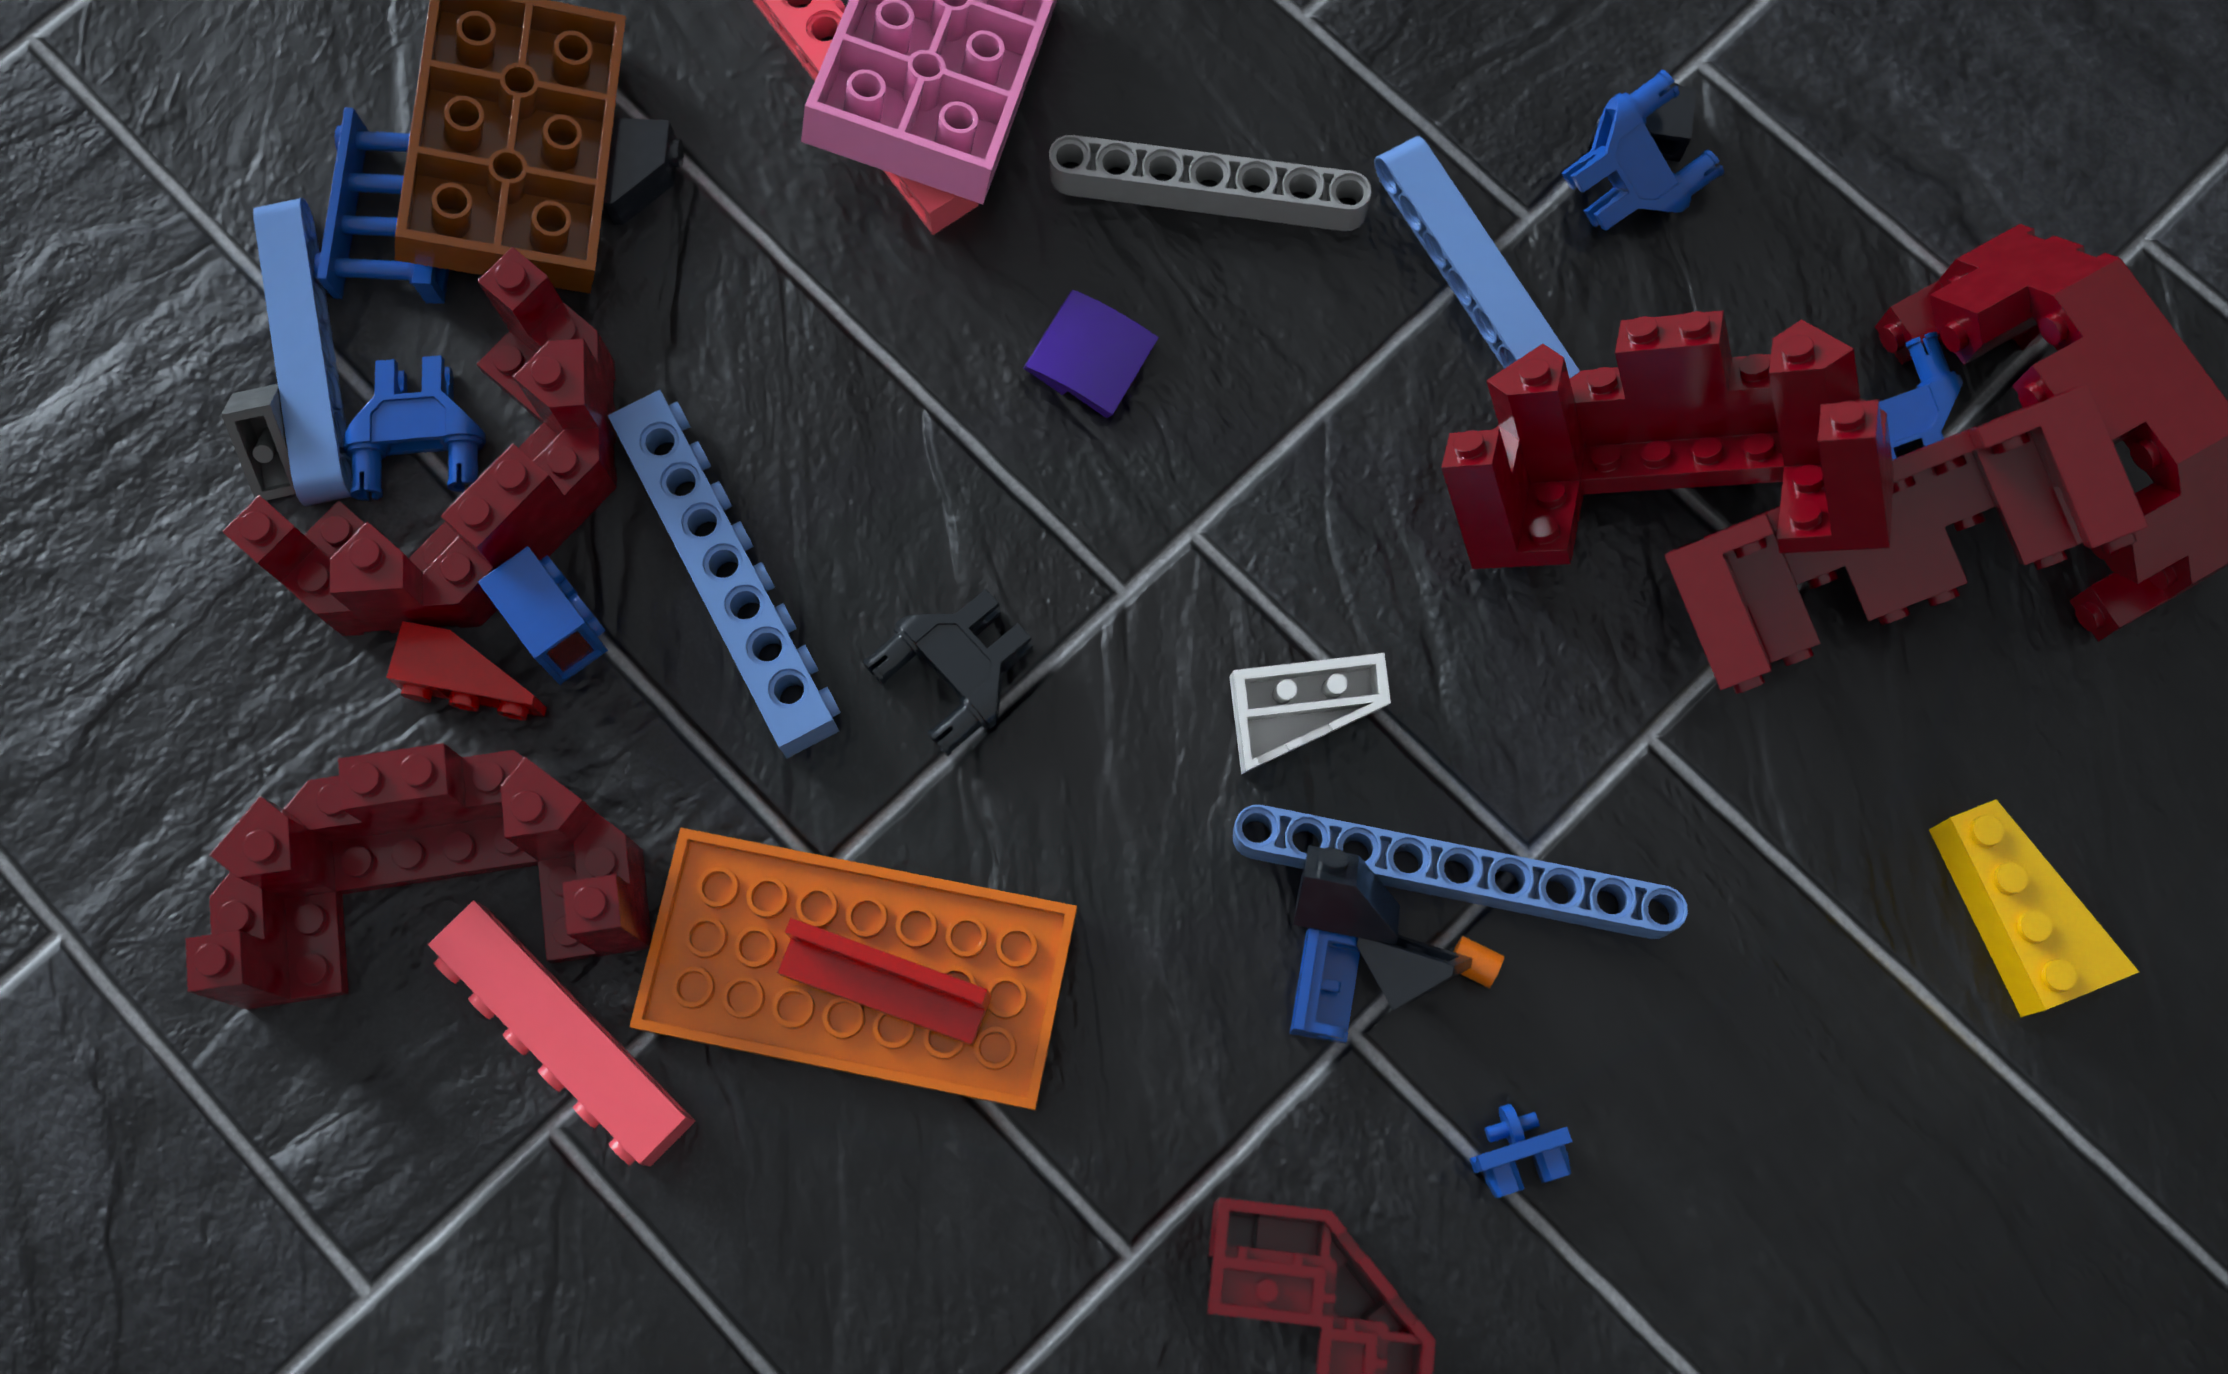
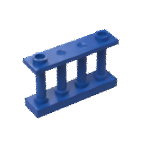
[314,107,449,304]

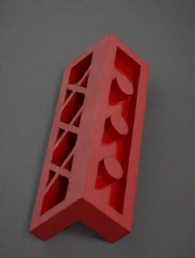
[777,918,991,1046]

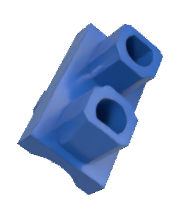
[1469,1104,1573,1198]

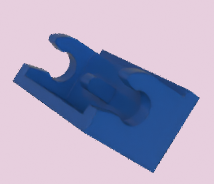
[1290,928,1360,1044]

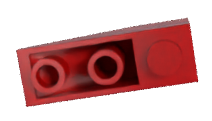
[386,621,547,721]

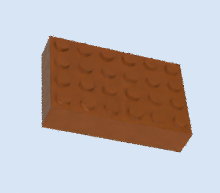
[395,0,626,294]

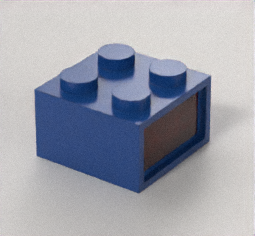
[478,546,608,685]

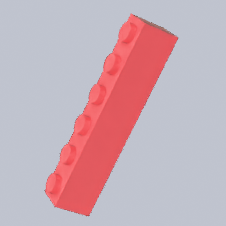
[427,900,696,1167]

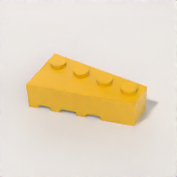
[1929,799,2139,1017]

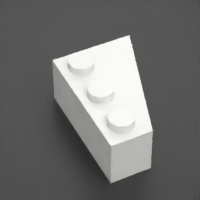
[1229,653,1391,775]

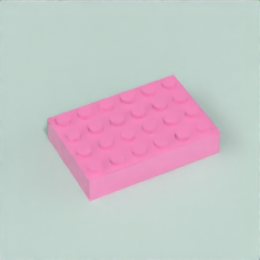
[801,0,1057,204]

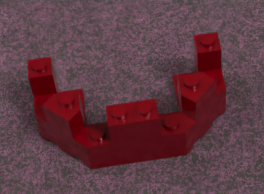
[1875,224,2228,642]
[222,246,617,636]
[1441,310,1894,569]
[1664,383,2148,694]
[186,743,652,1009]
[1207,1198,1435,1374]

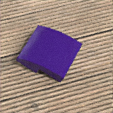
[1023,290,1159,418]

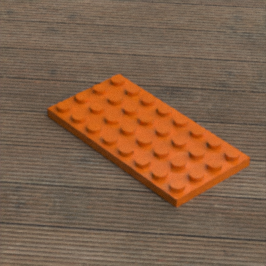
[629,827,1077,1111]

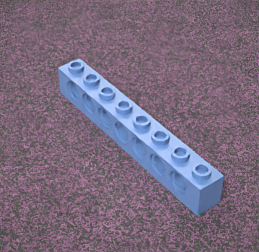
[608,390,841,759]

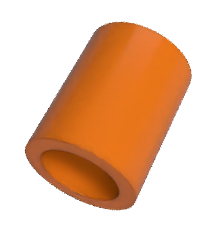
[1453,936,1505,988]

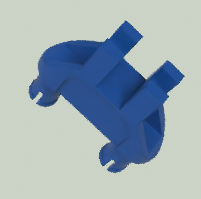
[1561,70,1724,230]
[1879,332,1963,460]
[343,355,486,501]

